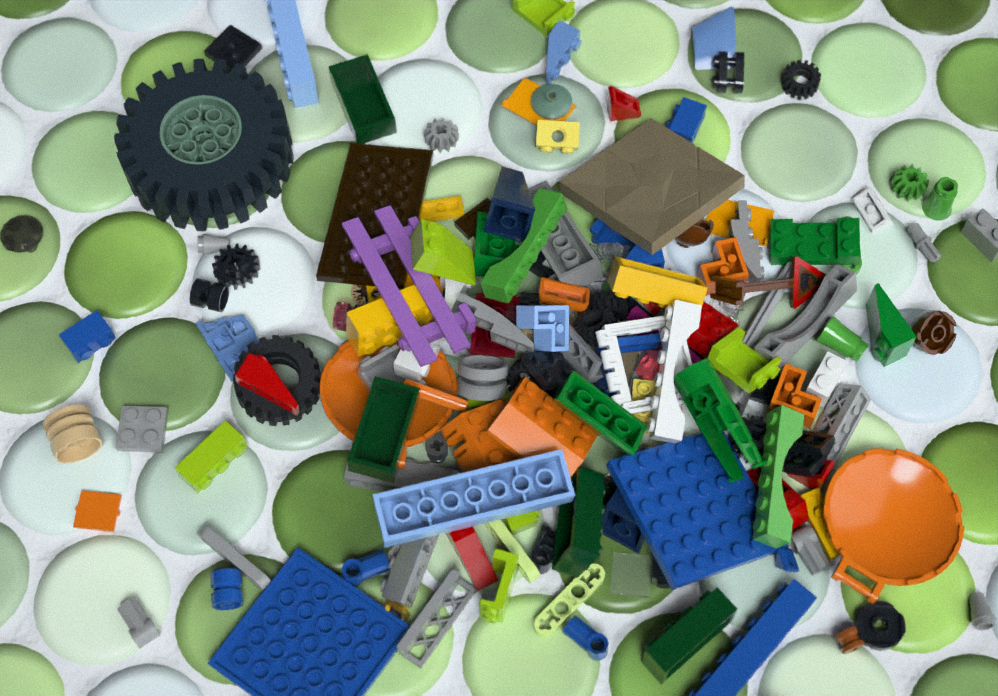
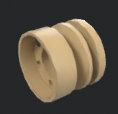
[43,404,102,464]

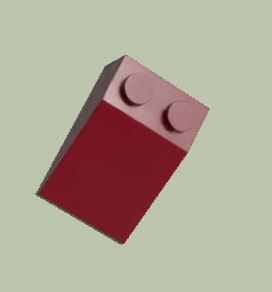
[469,293,521,358]

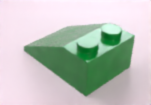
[473,211,519,277]
[866,283,917,367]

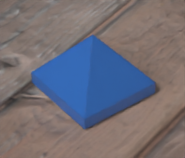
[775,548,799,573]

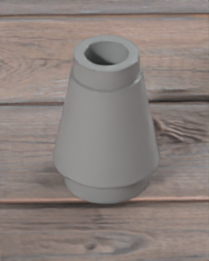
[198,234,229,255]
[970,592,996,631]

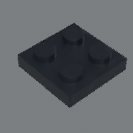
[204,24,262,72]
[520,351,576,391]

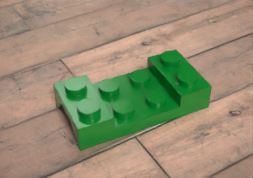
[771,218,860,265]

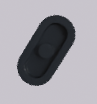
[713,51,745,93]

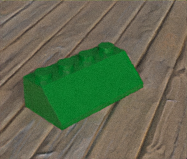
[551,370,648,456]

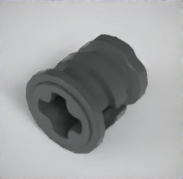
[425,435,448,463]

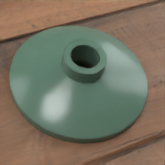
[531,84,572,119]

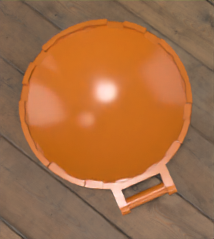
[320,340,457,469]
[824,448,964,604]

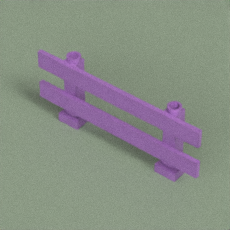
[342,205,477,367]

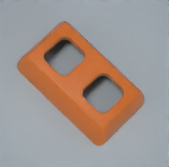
[539,278,590,312]

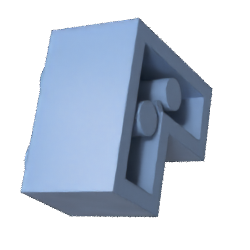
[516,305,569,352]

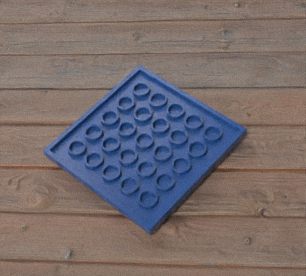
[606,431,789,590]
[208,548,411,696]

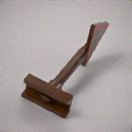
[710,256,826,309]

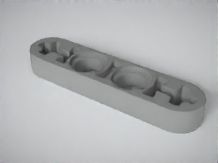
[197,525,271,591]

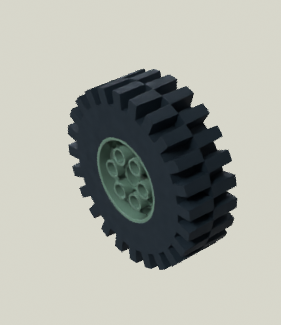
[114,59,294,231]

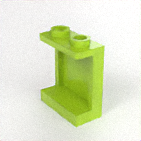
[512,0,575,37]
[707,327,781,394]
[479,548,518,624]

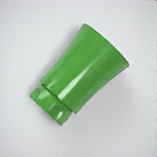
[922,177,958,221]
[816,315,869,362]

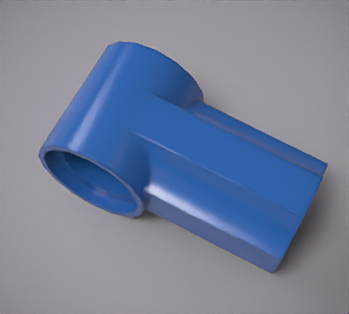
[342,550,390,587]
[562,615,608,661]

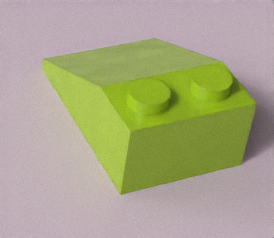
[410,219,476,286]

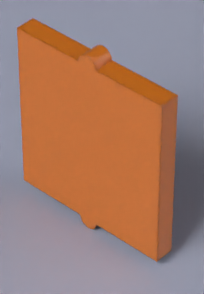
[73,490,122,532]

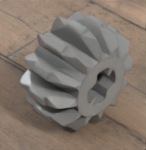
[424,117,459,154]

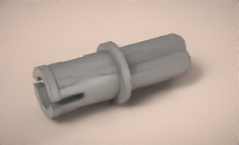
[906,223,941,263]

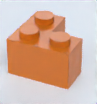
[698,237,749,296]
[767,363,822,429]

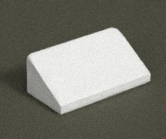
[851,187,894,233]

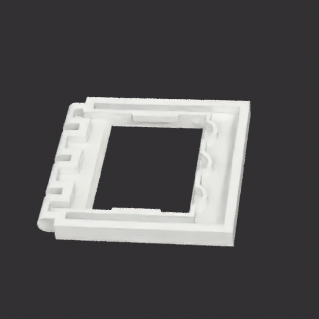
[595,316,692,414]

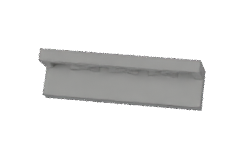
[559,324,604,383]
[813,383,871,473]
[396,569,477,669]

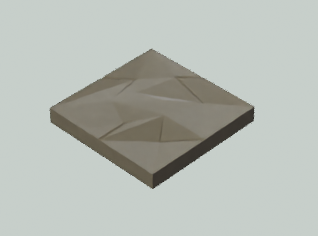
[560,118,745,255]

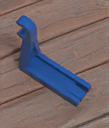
[595,334,661,396]

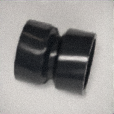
[189,278,229,313]

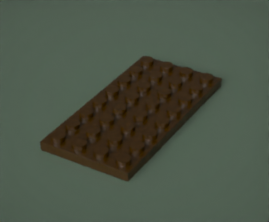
[316,143,434,289]

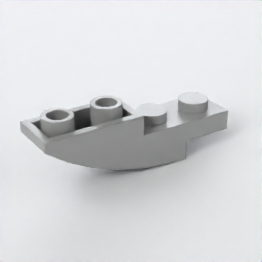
[728,200,765,283]

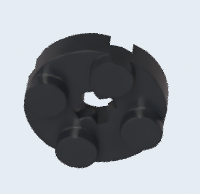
[855,601,906,651]

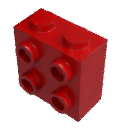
[686,302,739,358]

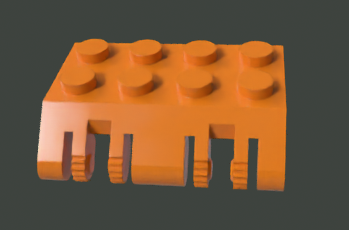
[486,377,597,478]
[440,399,520,473]

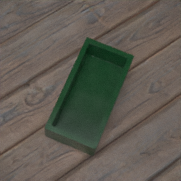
[328,54,397,144]
[347,376,420,483]
[552,467,606,578]
[642,587,738,685]

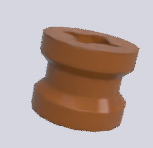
[834,626,865,655]

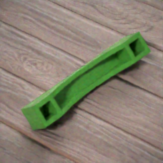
[480,188,567,303]
[753,405,804,549]

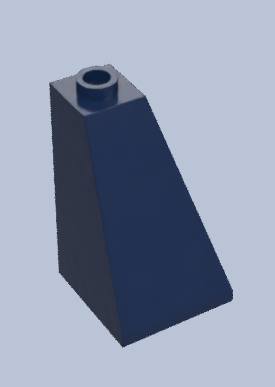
[484,166,535,243]
[601,448,646,554]

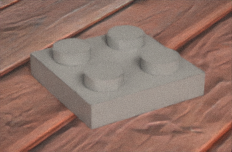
[115,406,169,453]

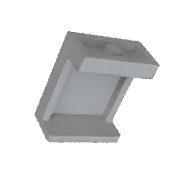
[357,344,427,392]

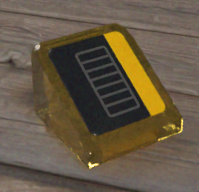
[384,599,410,622]

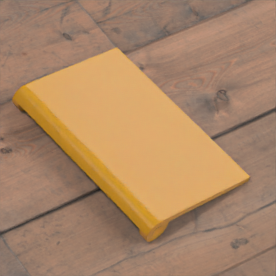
[501,77,576,135]
[706,200,775,247]

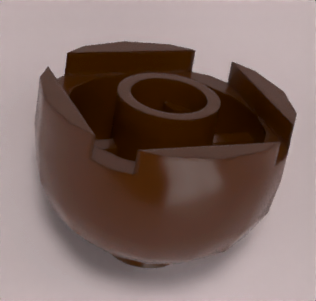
[675,217,714,248]
[911,310,957,355]

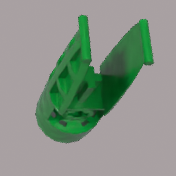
[673,359,768,483]

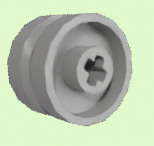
[457,355,509,401]

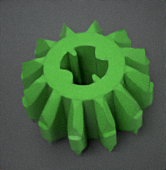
[891,164,929,201]

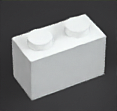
[805,352,848,408]

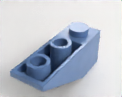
[546,20,581,84]

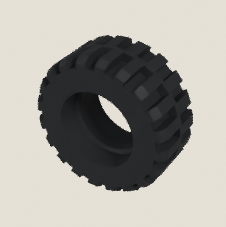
[233,335,321,426]

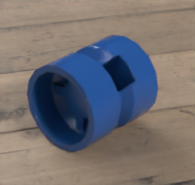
[210,568,243,610]

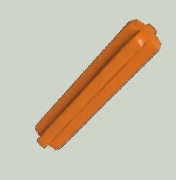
[403,379,469,413]

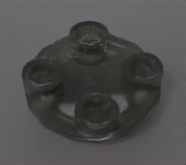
[0,215,43,253]

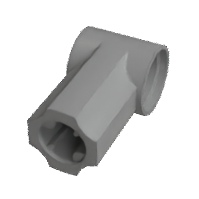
[789,525,831,575]
[117,598,161,649]

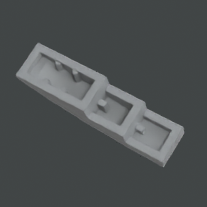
[456,293,534,353]

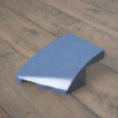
[692,7,736,69]
[196,315,260,381]

